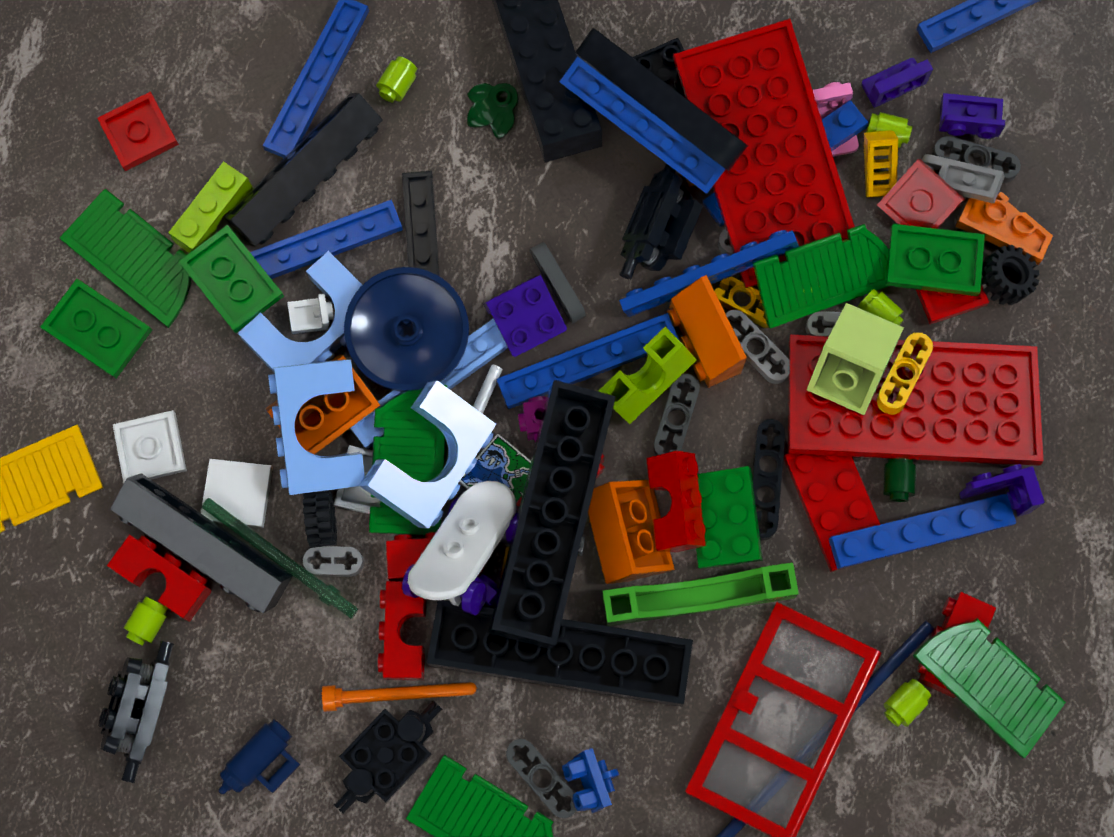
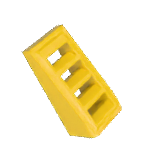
[864,130,898,197]

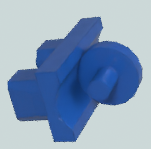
[562,748,619,813]

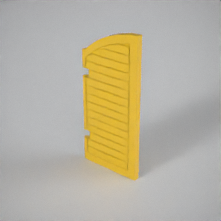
[0,425,103,533]

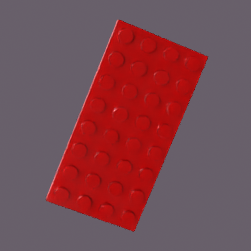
[673,19,855,288]
[788,335,1044,466]

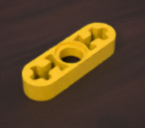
[715,276,768,328]
[877,333,933,415]

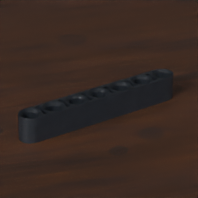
[576,28,748,171]

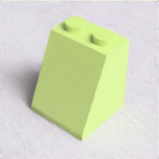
[807,303,904,415]

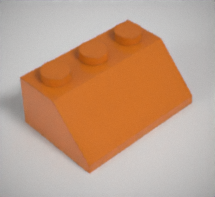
[667,275,747,388]
[265,354,380,454]
[588,480,675,584]

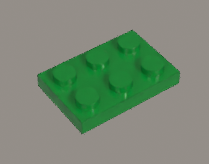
[885,224,985,296]
[178,225,284,334]
[40,279,152,379]
[696,466,763,569]

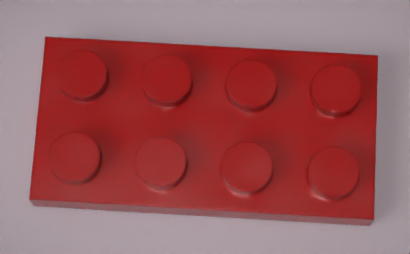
[783,453,881,572]

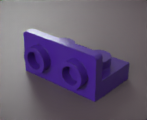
[861,58,933,108]

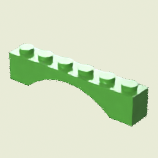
[602,563,799,626]

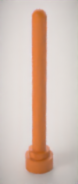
[322,682,477,712]

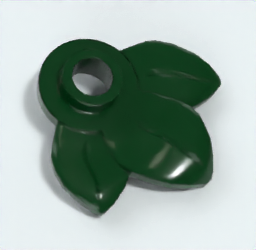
[467,83,519,139]

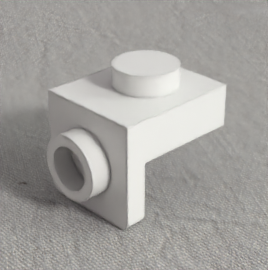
[287,294,334,334]

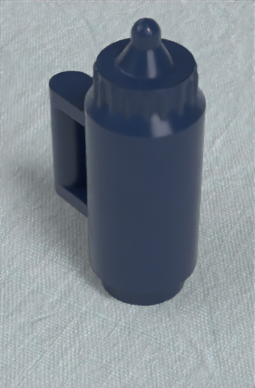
[219,719,300,794]

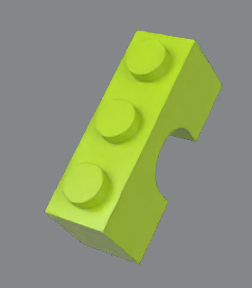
[168,161,253,253]
[598,327,697,424]

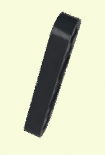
[752,419,785,541]

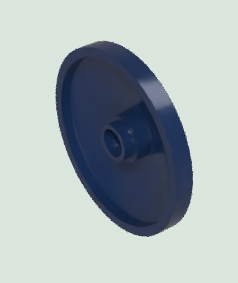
[344,267,469,392]

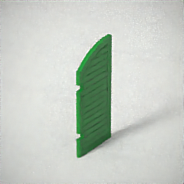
[60,189,191,328]
[753,224,889,329]
[369,385,447,535]
[913,618,1066,758]
[406,755,554,837]

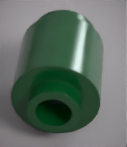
[883,458,916,502]

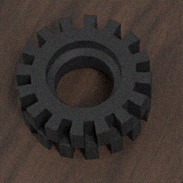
[981,245,1040,305]
[303,490,337,548]

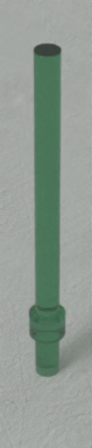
[202,498,359,619]

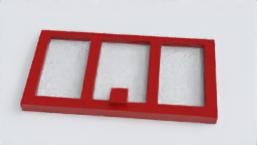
[685,602,882,837]

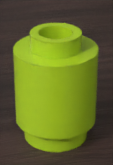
[376,56,417,103]
[866,112,912,148]
[857,289,904,325]
[124,596,168,646]
[883,679,931,727]

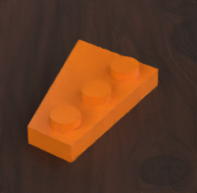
[955,192,1053,265]

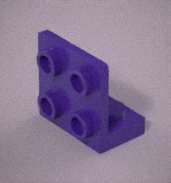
[483,275,567,357]
[959,464,1045,517]

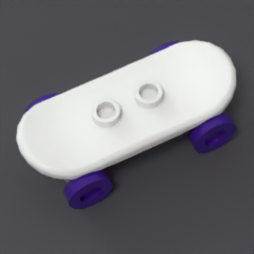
[402,481,518,615]

